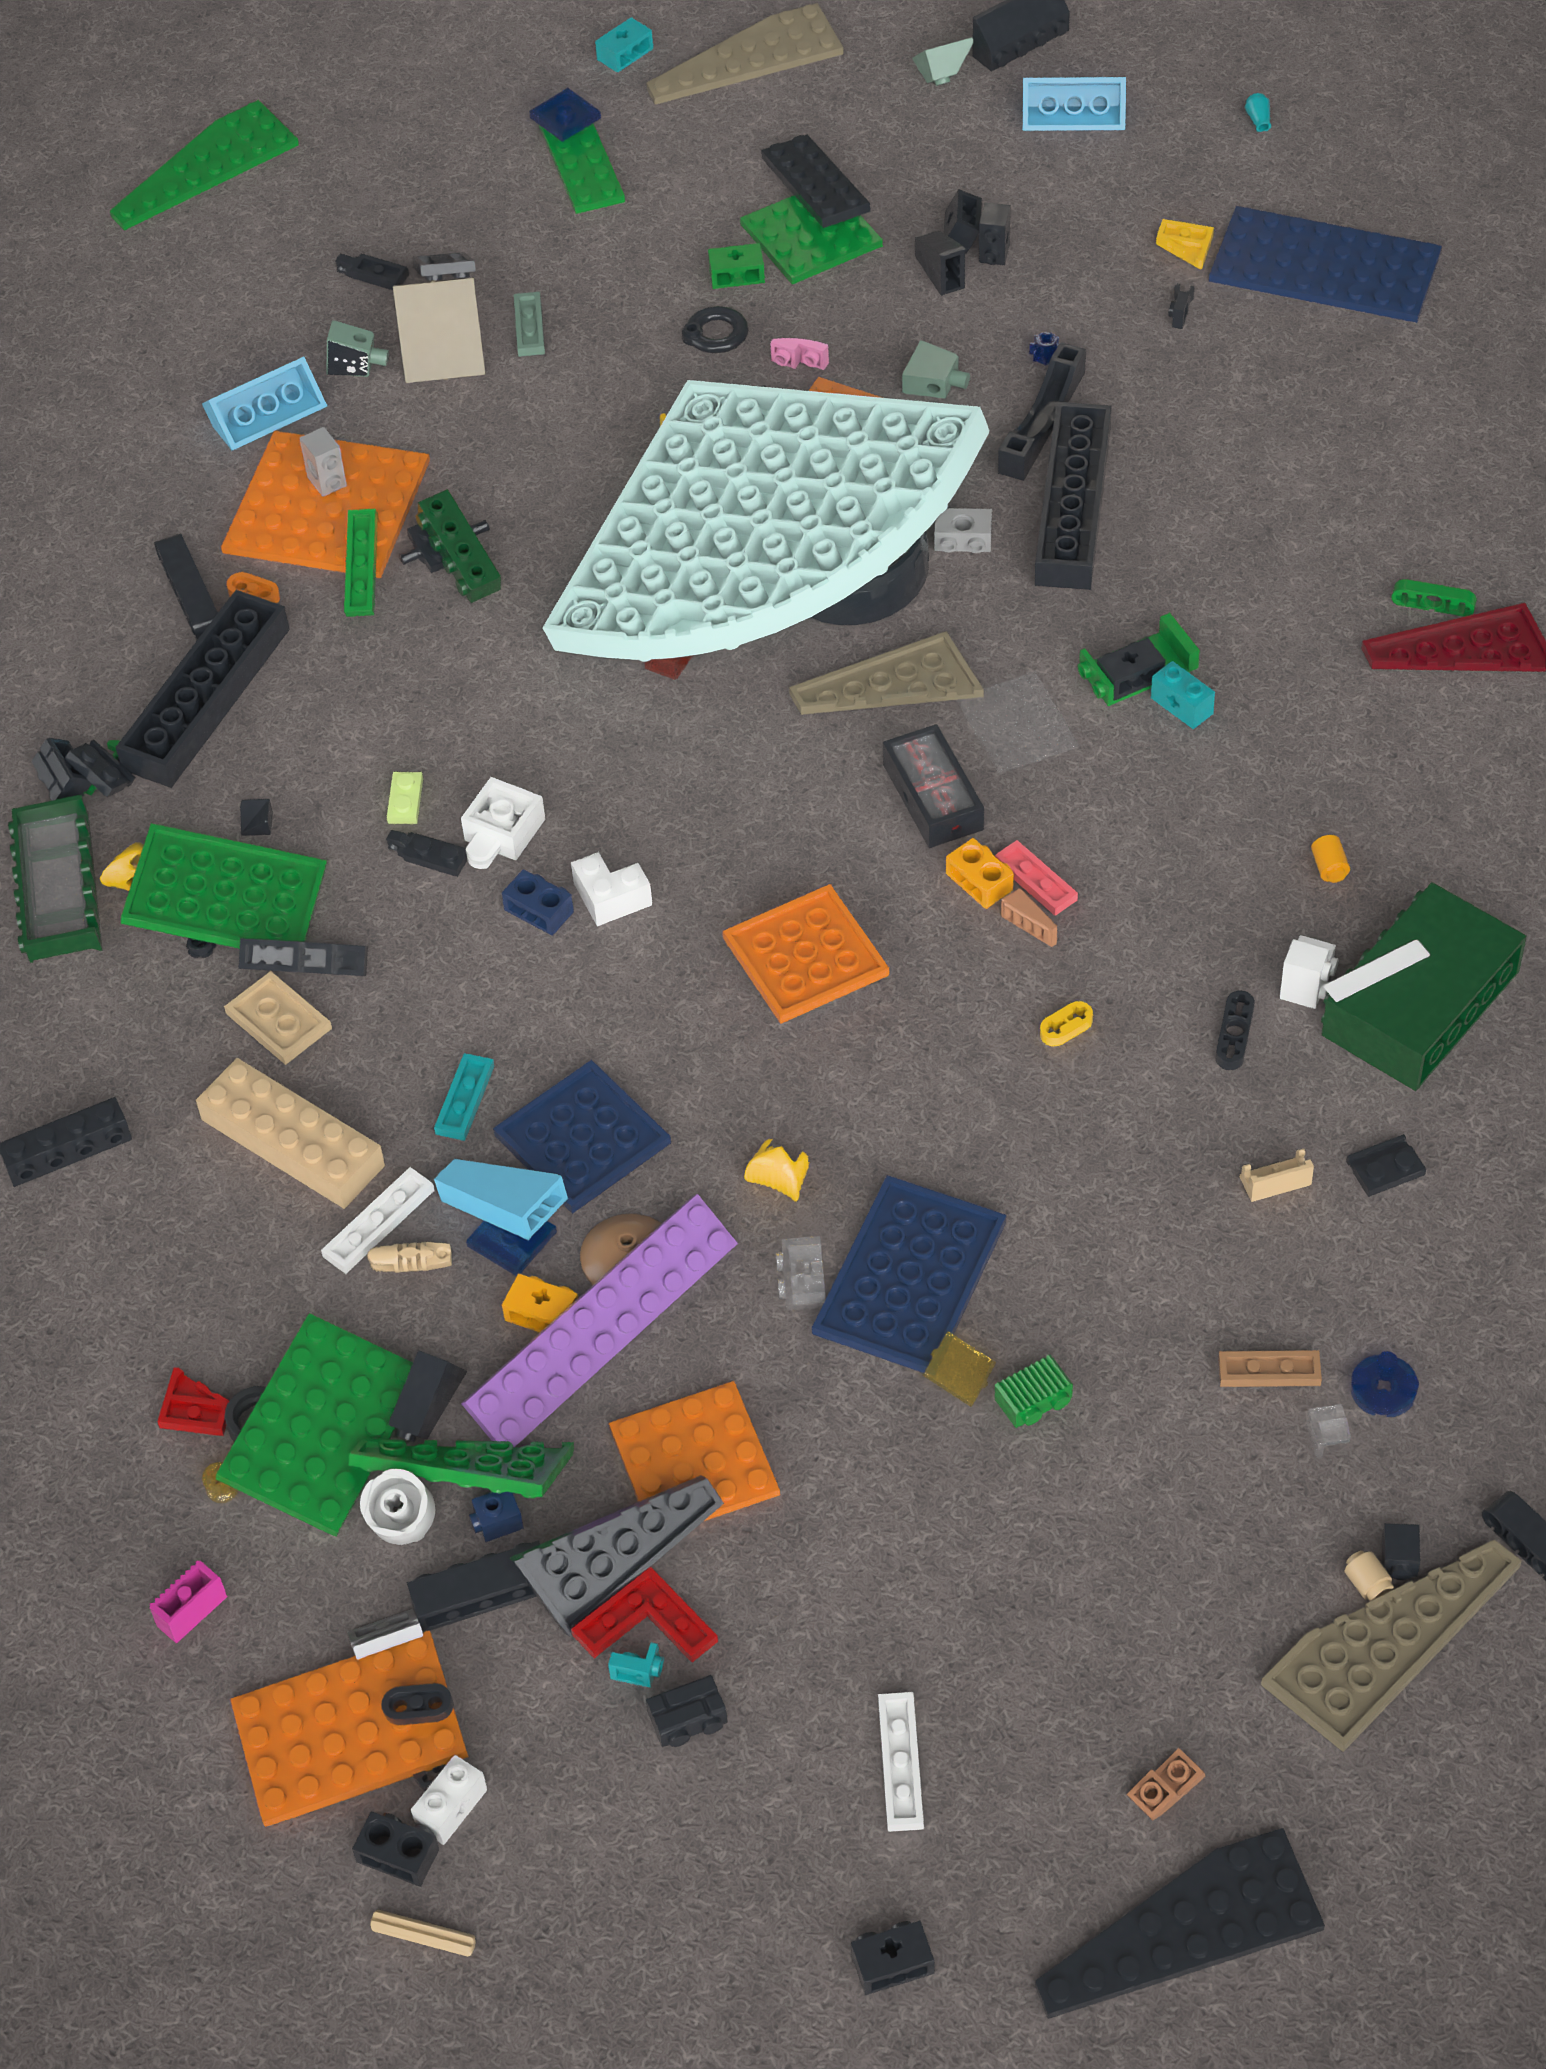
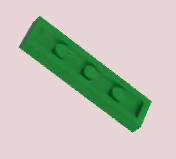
[344,509,378,617]

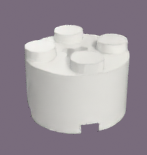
[360,1469,435,1545]

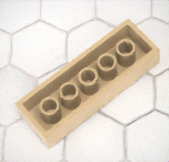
[196,1058,385,1209]

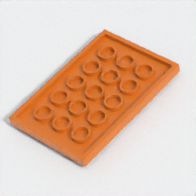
[230,1630,469,1827]

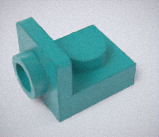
[608,1642,664,1688]

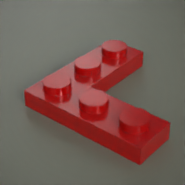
[571,1567,718,1663]

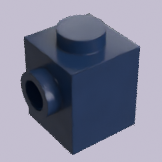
[469,1492,524,1543]

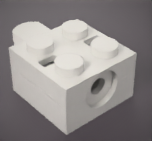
[461,777,545,869]

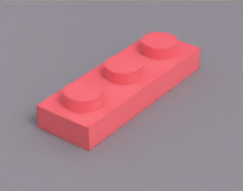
[994,840,1078,916]

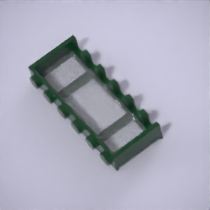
[8,795,103,963]

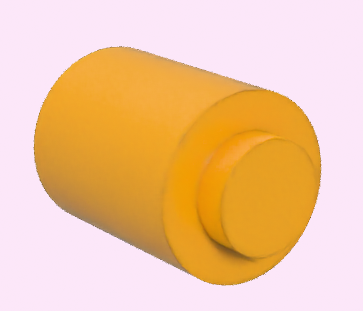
[1311,835,1350,883]

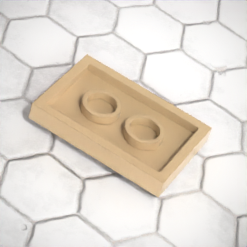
[224,971,332,1065]

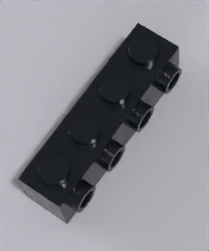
[0,1097,132,1187]
[407,1541,540,1633]

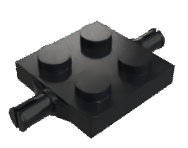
[399,520,490,573]

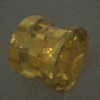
[202,1462,239,1503]

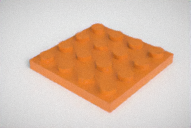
[723,884,889,1024]
[609,1381,780,1521]

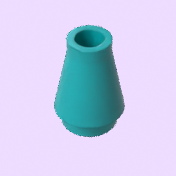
[1245,93,1271,132]

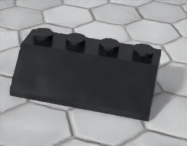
[972,0,1070,72]

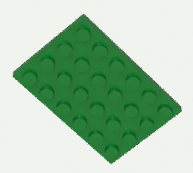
[121,823,327,949]
[216,1313,413,1537]

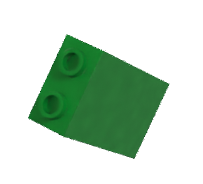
[1077,613,1200,706]

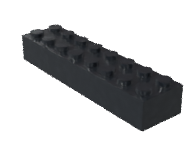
[1035,402,1112,590]
[116,590,290,788]

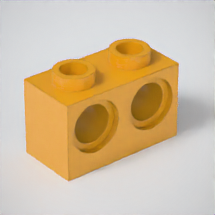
[946,838,1014,909]

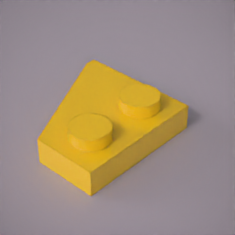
[1156,219,1214,269]

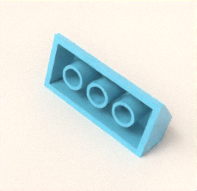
[1023,77,1126,131]
[202,357,327,450]

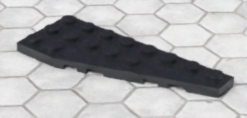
[1035,1828,1325,2019]

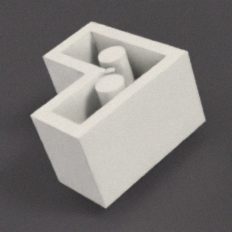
[571,852,652,926]
[1280,935,1339,1009]

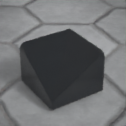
[240,799,273,836]

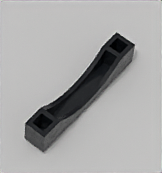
[998,342,1086,481]

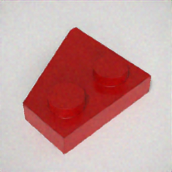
[157,1367,230,1436]

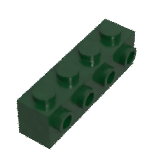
[416,489,501,603]

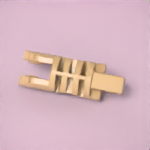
[367,1242,452,1273]

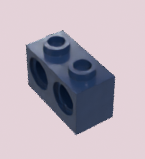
[502,869,574,936]

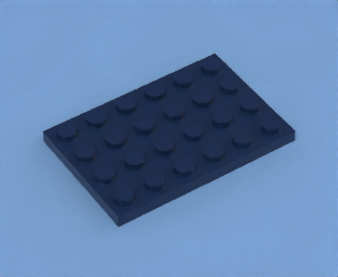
[812,1175,1007,1376]

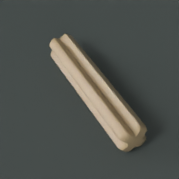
[370,1910,476,1956]

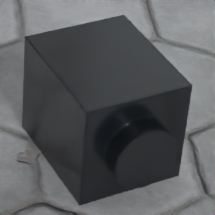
[1381,1523,1421,1580]

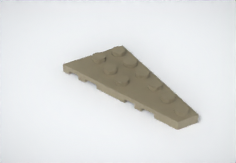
[789,631,984,715]

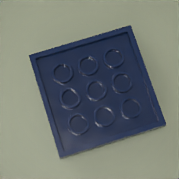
[493,1060,671,1214]

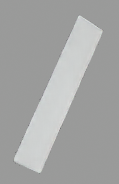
[1323,940,1430,1002]

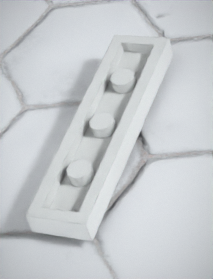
[321,1167,435,1274]
[878,1692,924,1832]

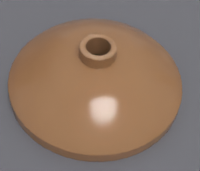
[580,1214,662,1285]

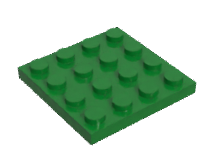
[740,195,883,285]

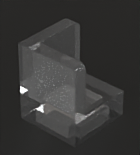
[1306,1404,1351,1459]

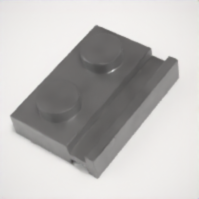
[347,1609,423,1659]

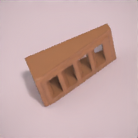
[1001,888,1057,947]

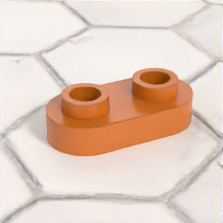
[226,572,280,604]

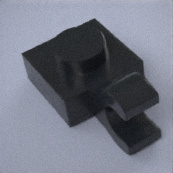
[1168,283,1195,329]

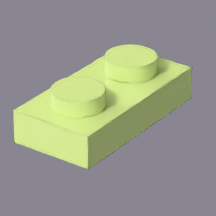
[387,772,423,824]

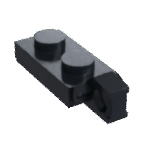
[335,253,409,290]
[386,830,468,877]

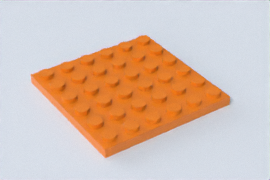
[221,431,430,578]

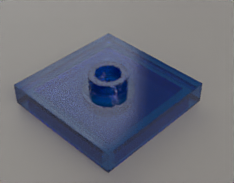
[529,88,601,142]
[466,1221,557,1276]

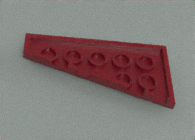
[1361,603,1546,672]

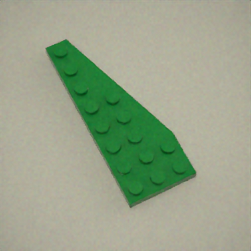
[110,100,299,231]

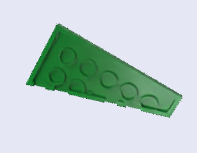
[349,1439,574,1498]

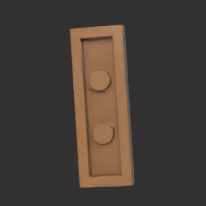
[1218,1350,1322,1387]

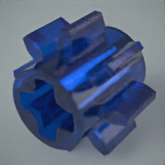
[1029,332,1060,365]

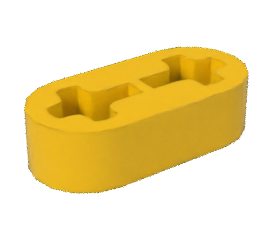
[1040,1001,1093,1046]

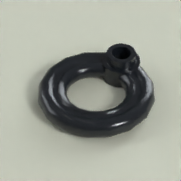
[682,306,749,354]

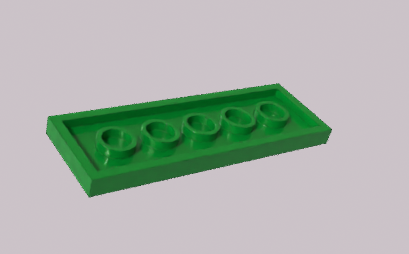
[535,100,625,214]

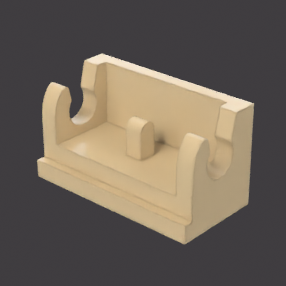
[1240,1148,1314,1202]

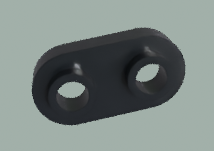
[381,1684,454,1725]

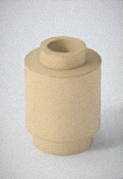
[1344,1551,1394,1601]

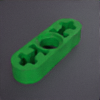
[1391,579,1477,617]

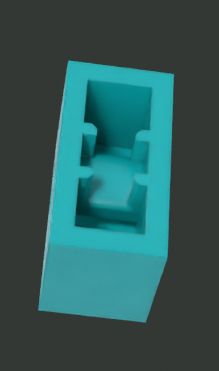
[595,17,653,73]
[1151,661,1215,729]

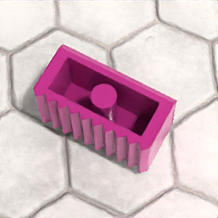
[150,1561,227,1643]

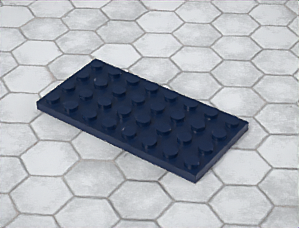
[1209,206,1442,323]

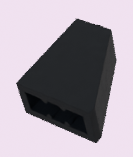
[915,230,965,296]
[388,1350,467,1442]

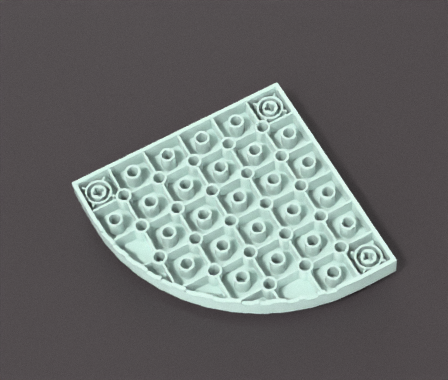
[543,380,990,662]

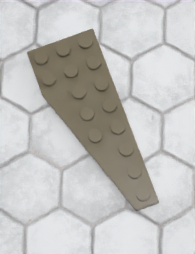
[646,3,844,105]
[1261,1540,1522,1752]

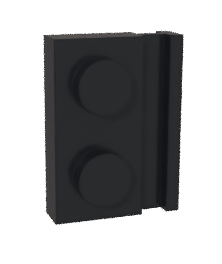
[65,740,136,797]
[1346,1134,1426,1197]

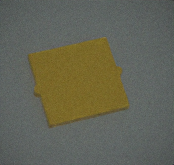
[922,1331,996,1407]

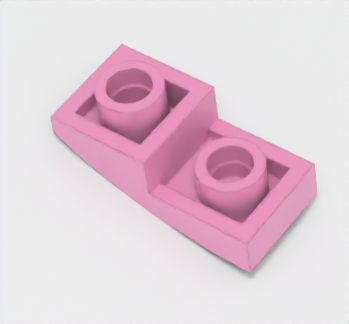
[770,338,829,370]

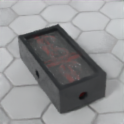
[882,724,984,848]

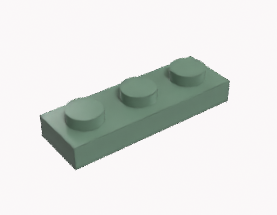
[514,292,545,357]

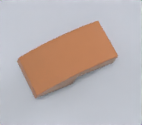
[1127,1748,1206,1821]

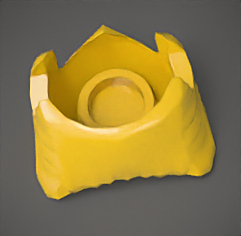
[100,842,144,891]
[744,1139,810,1202]

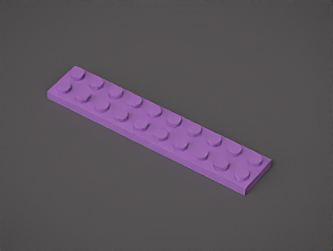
[461,1194,738,1447]

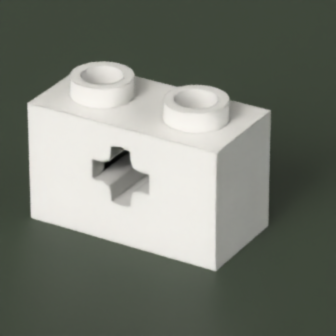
[411,1755,487,1845]

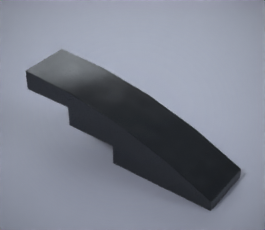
[238,938,368,976]

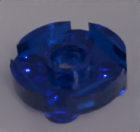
[1351,1351,1419,1417]

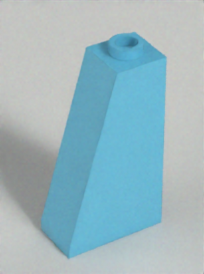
[434,1159,568,1240]

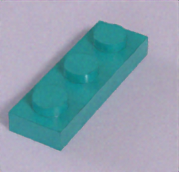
[434,1053,495,1141]

